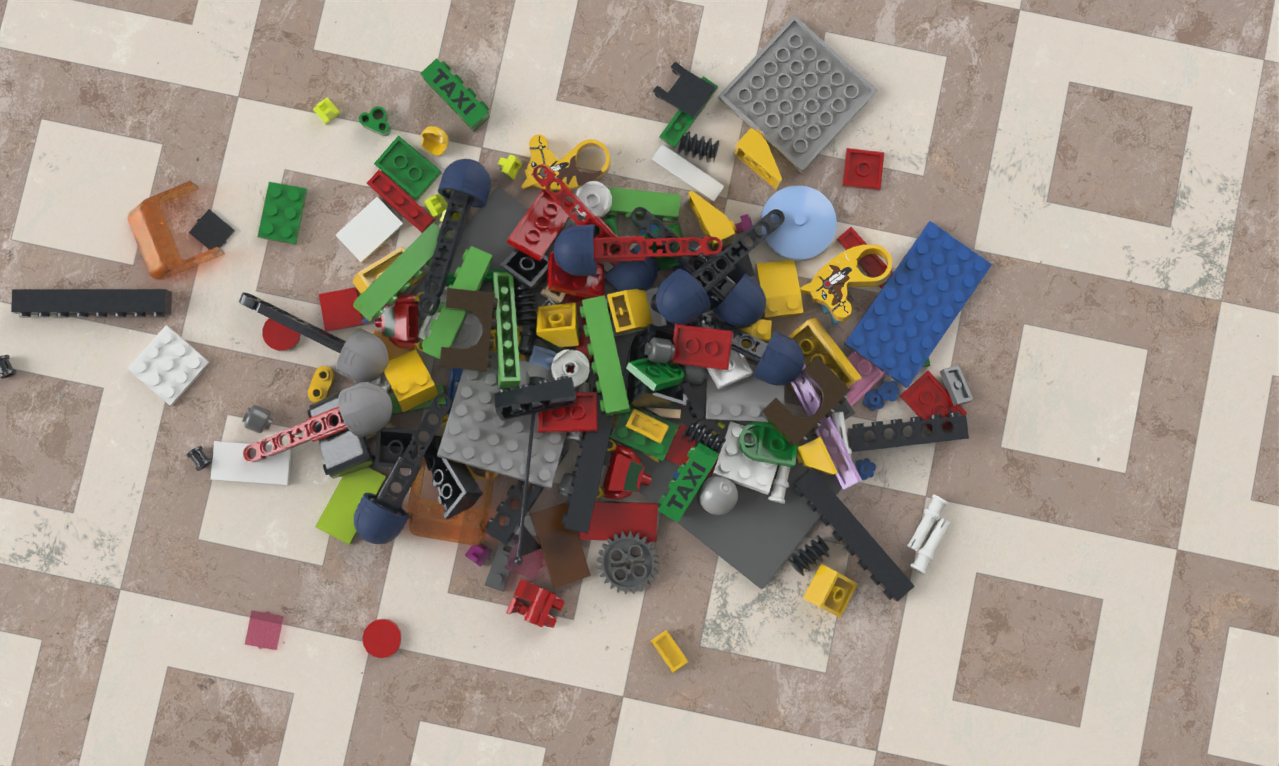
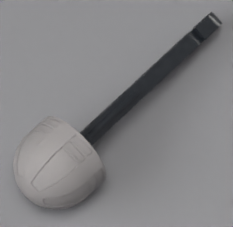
[239,292,389,383]

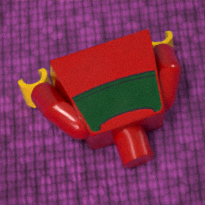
[375,292,424,351]
[596,439,651,500]

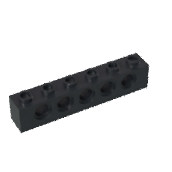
[848,412,969,452]
[485,443,570,546]

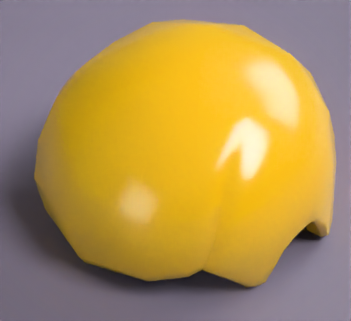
[420,126,449,156]

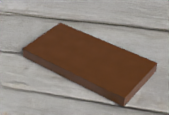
[530,502,591,588]

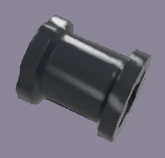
[518,331,537,356]
[0,355,17,379]
[186,446,212,471]

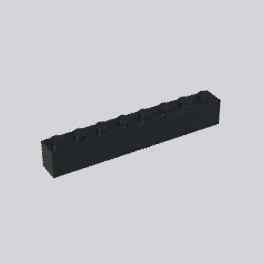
[11,289,172,318]
[793,468,915,602]

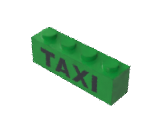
[420,58,490,132]
[658,442,719,523]

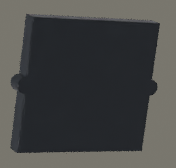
[188,209,235,254]

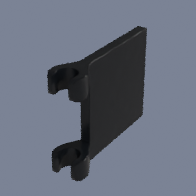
[653,62,716,119]

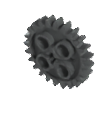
[597,530,660,594]

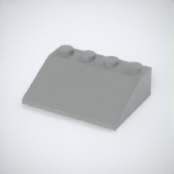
[705,365,784,423]

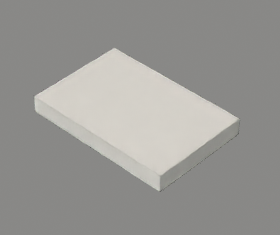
[336,197,404,263]

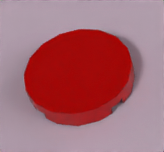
[262,318,301,351]
[362,619,402,658]

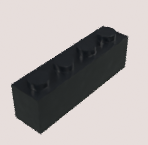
[494,376,578,421]
[422,436,483,519]

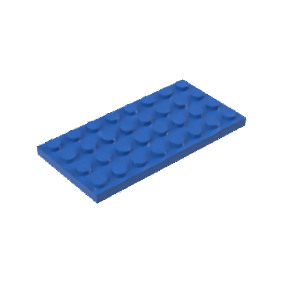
[844,221,992,388]

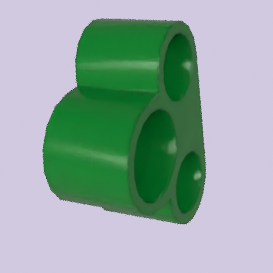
[359,106,391,136]

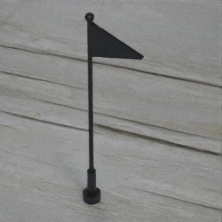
[514,376,545,565]

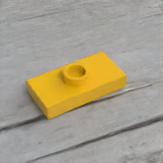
[626,409,669,444]
[650,629,689,673]

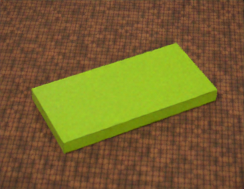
[315,467,387,545]

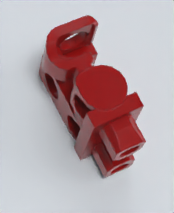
[506,578,565,628]

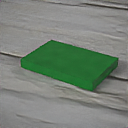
[374,135,442,201]

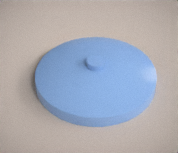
[760,185,837,261]

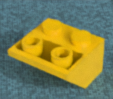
[607,289,654,335]

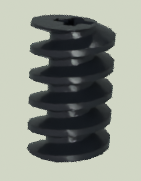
[677,131,719,163]
[514,284,537,325]
[682,420,726,453]
[787,535,830,576]

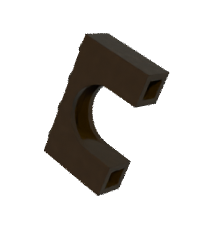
[439,288,498,372]
[760,357,850,446]

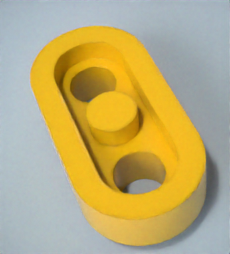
[308,366,335,403]

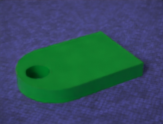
[626,358,685,391]
[739,422,798,468]

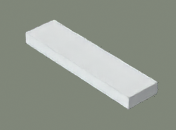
[652,144,725,203]

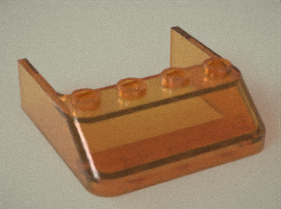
[128,181,225,280]
[408,458,495,546]

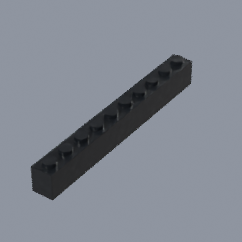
[562,340,631,535]

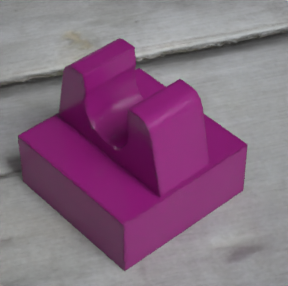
[735,214,753,234]
[465,539,492,567]

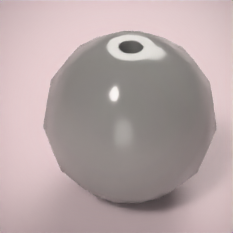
[698,476,738,516]

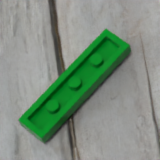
[659,76,718,149]

